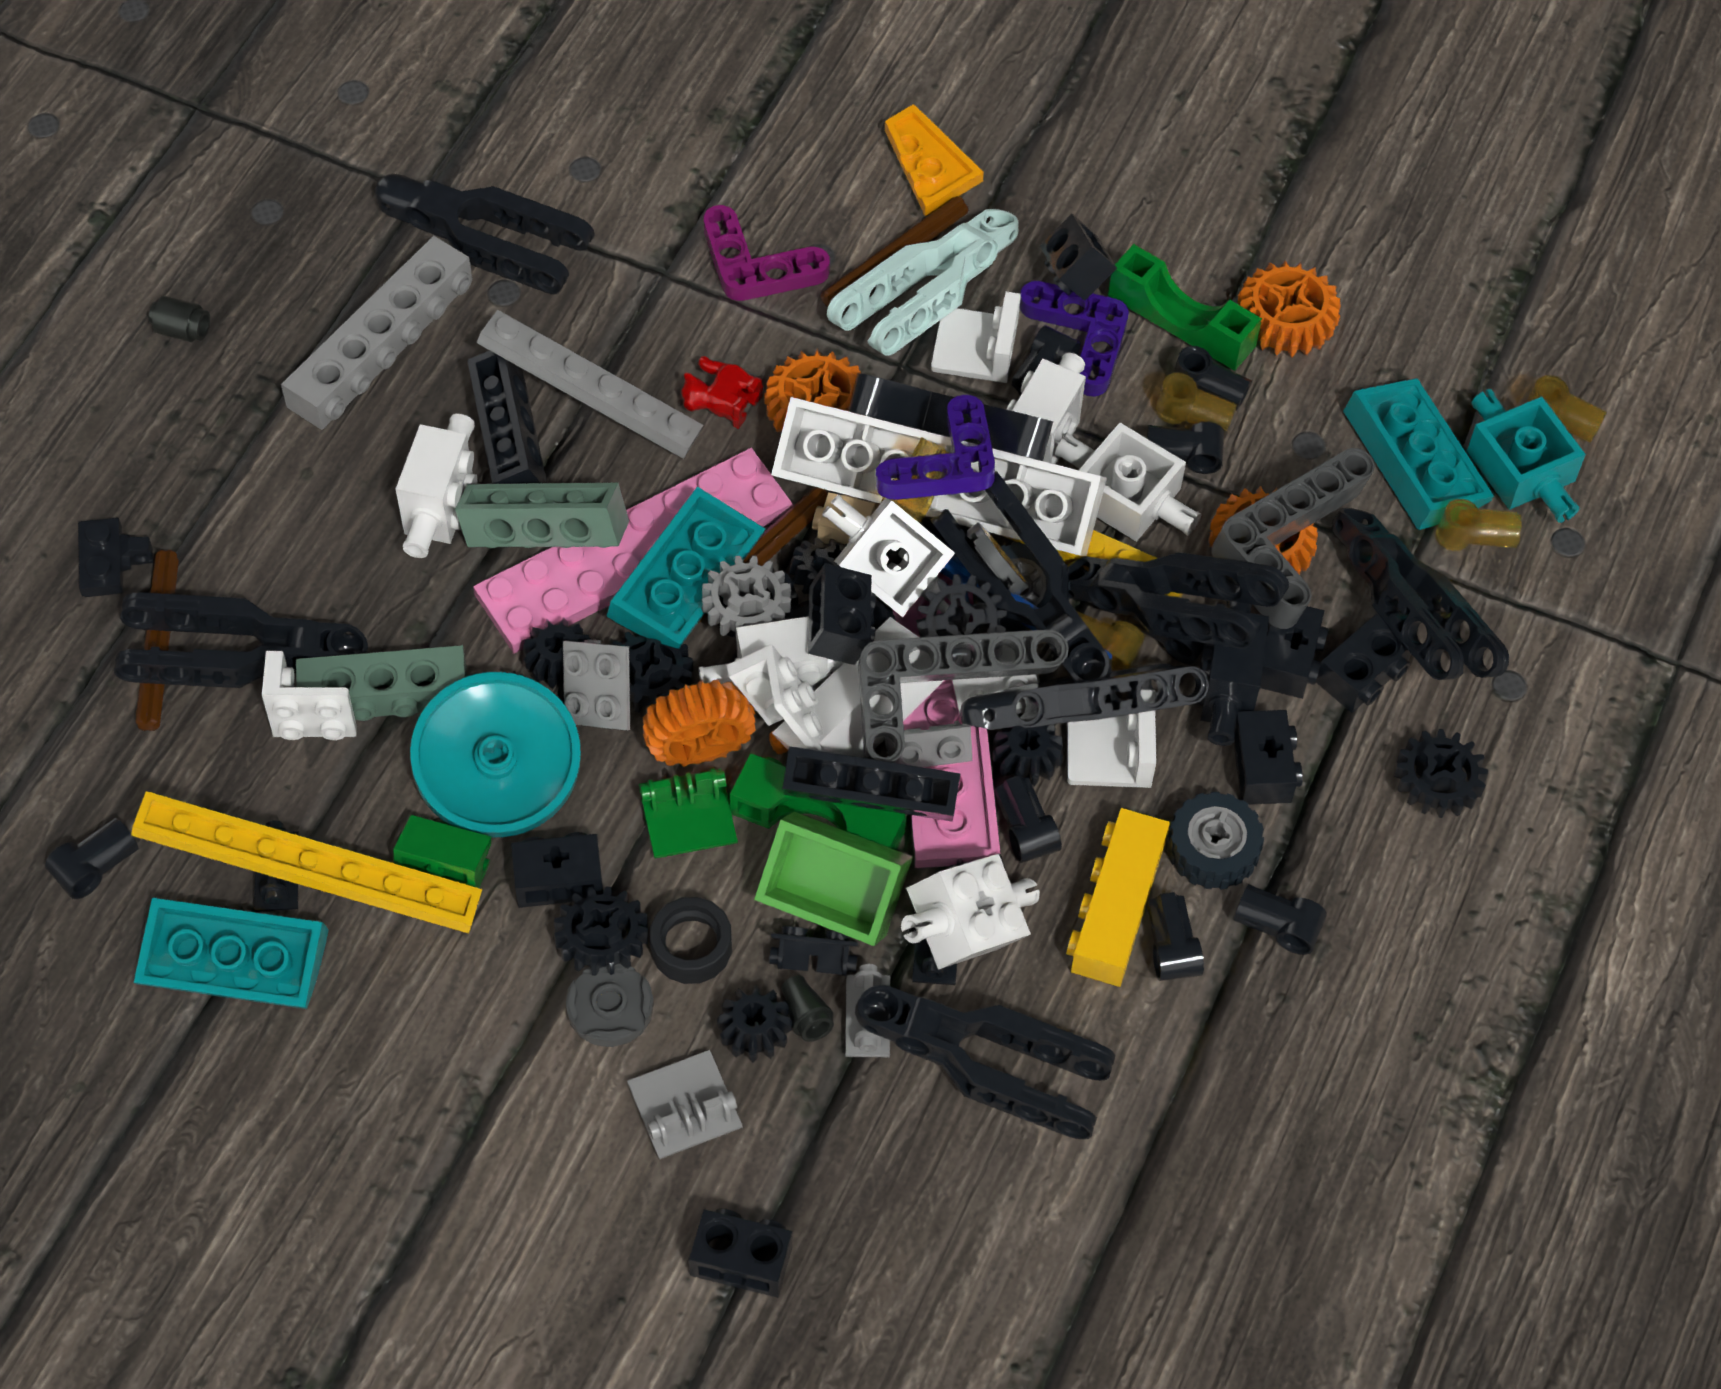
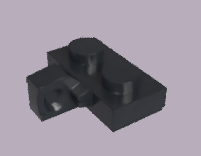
[78,517,153,597]

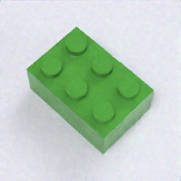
[754,812,913,946]

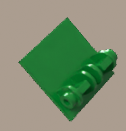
[639,768,738,859]

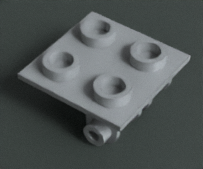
[563,640,630,730]
[627,1050,743,1159]

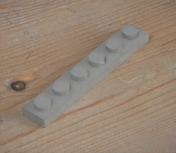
[477,310,703,459]

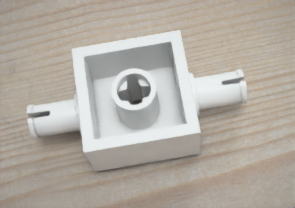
[1007,352,1086,464]
[396,414,477,558]
[1055,423,1201,542]
[822,495,961,617]
[698,616,843,711]
[901,854,1040,970]

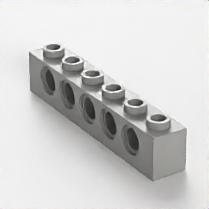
[281,236,473,430]

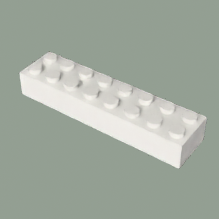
[771,397,1107,556]

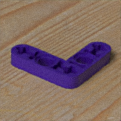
[1020,281,1129,397]
[876,395,995,500]

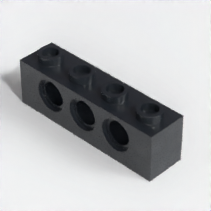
[467,350,547,484]
[782,746,960,822]

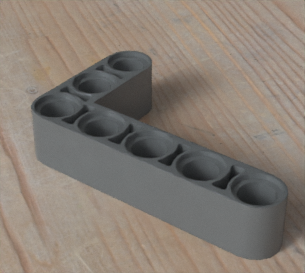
[1211,448,1375,629]
[858,630,1069,763]

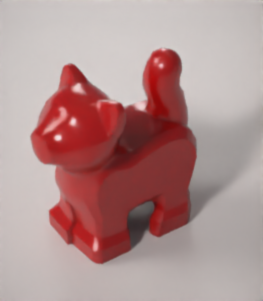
[681,356,763,429]

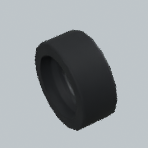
[650,897,732,984]

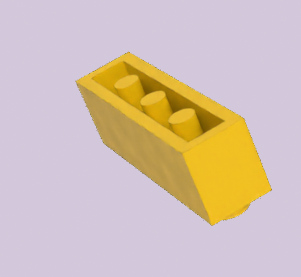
[1066,808,1170,987]

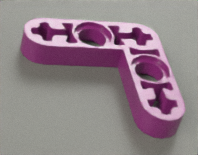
[703,205,830,301]

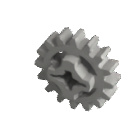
[702,556,791,638]

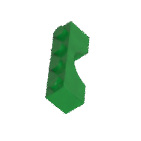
[1108,244,1262,371]
[730,753,906,851]

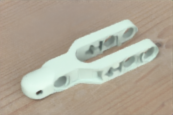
[827,209,1019,356]

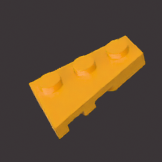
[885,104,984,217]

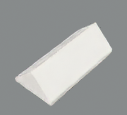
[772,617,944,758]

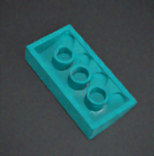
[1343,378,1494,530]
[607,486,765,649]
[134,898,329,1009]

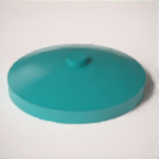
[410,672,581,838]

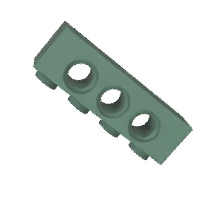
[455,483,629,548]
[296,645,467,721]

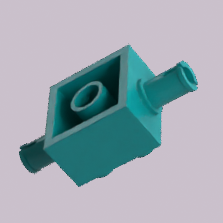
[1467,389,1586,523]

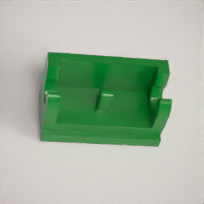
[393,815,492,888]

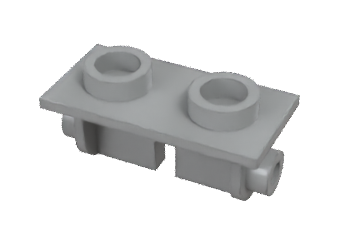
[884,721,973,767]
[846,964,890,1057]

